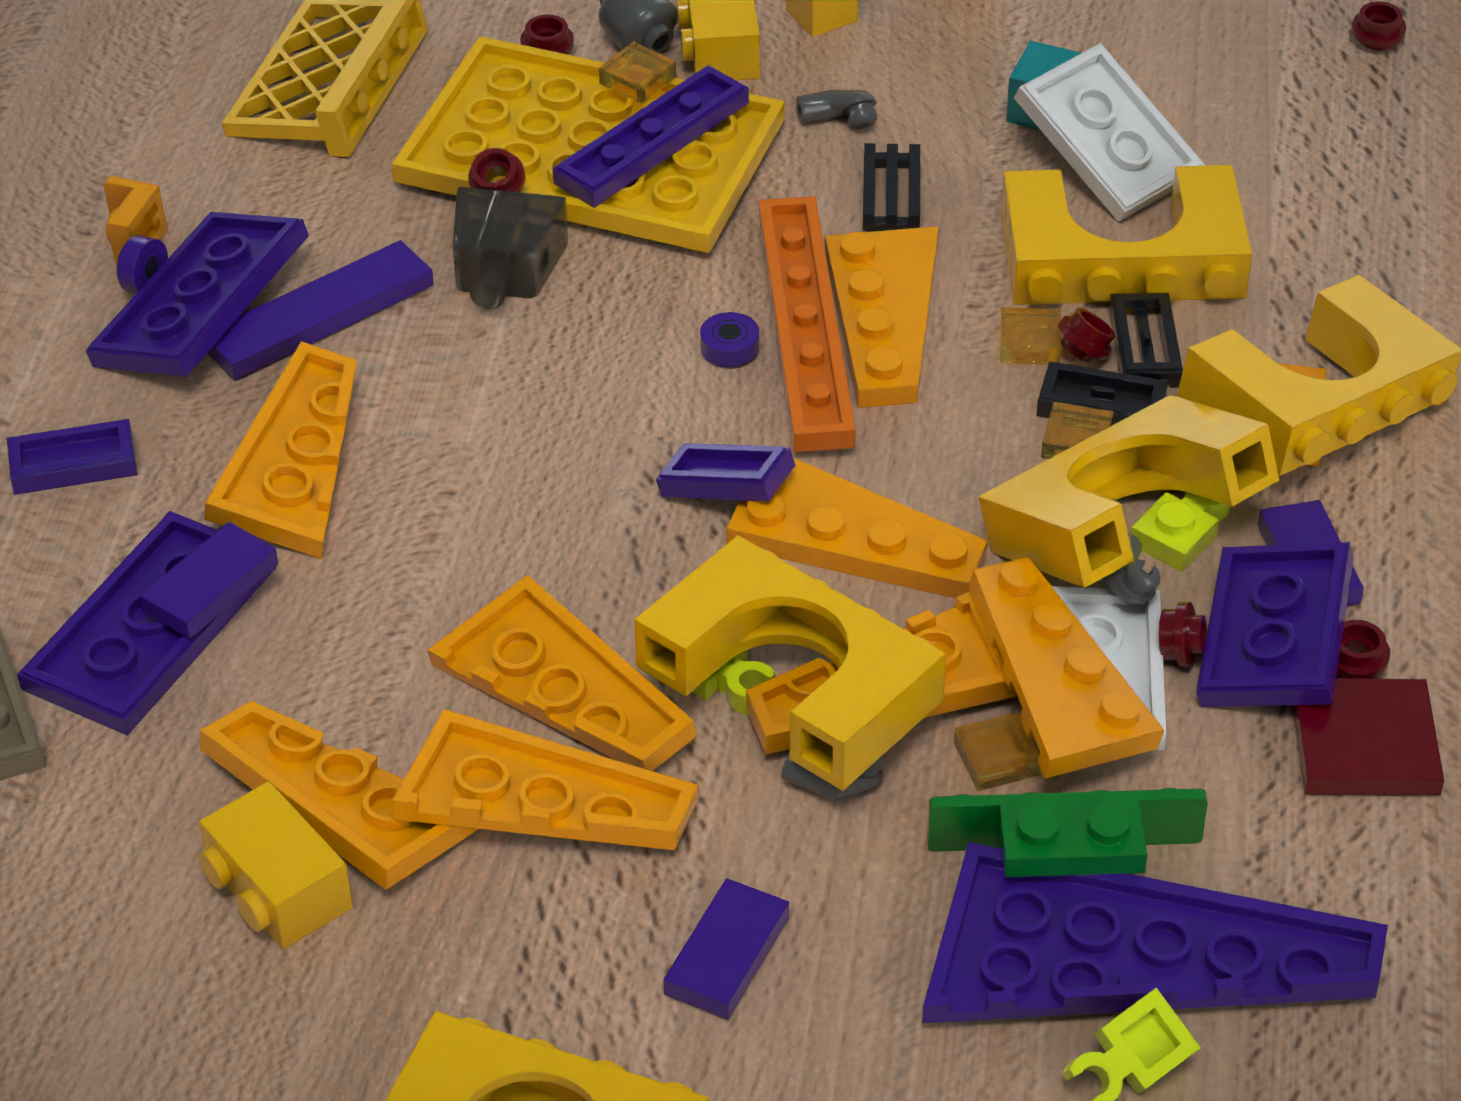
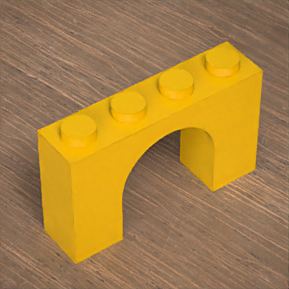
[1001,165,1252,305]
[1177,275,1461,476]
[978,395,1280,588]
[634,535,946,791]
[385,1011,709,1101]

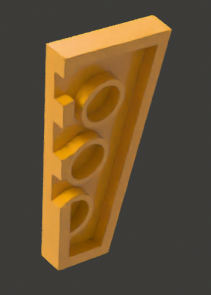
[825,226,939,408]
[204,341,357,559]
[726,458,987,599]
[968,557,1164,779]
[427,574,697,771]
[746,591,1017,755]
[200,700,479,890]
[392,709,699,850]

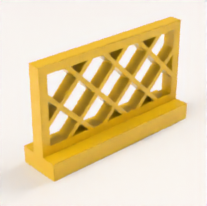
[221,0,429,157]

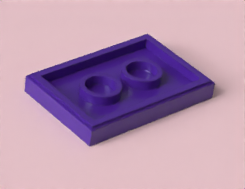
[1196,542,1354,707]

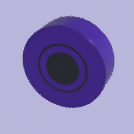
[117,235,168,294]
[700,312,759,367]

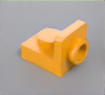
[103,176,168,267]

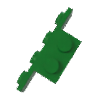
[927,788,1208,877]

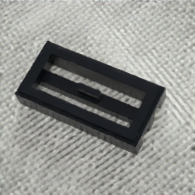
[863,143,920,231]
[1109,293,1183,388]
[1036,361,1168,428]

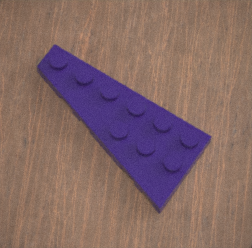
[922,842,1388,1024]

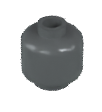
[598,0,678,56]

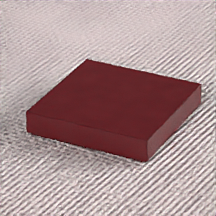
[1293,678,1444,795]

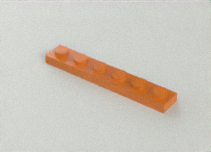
[759,196,856,452]

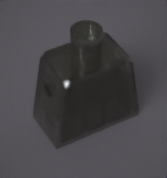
[453,187,568,309]

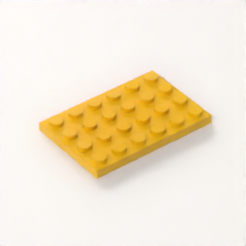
[391,36,785,253]

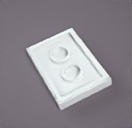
[1014,43,1205,222]
[1030,586,1166,750]

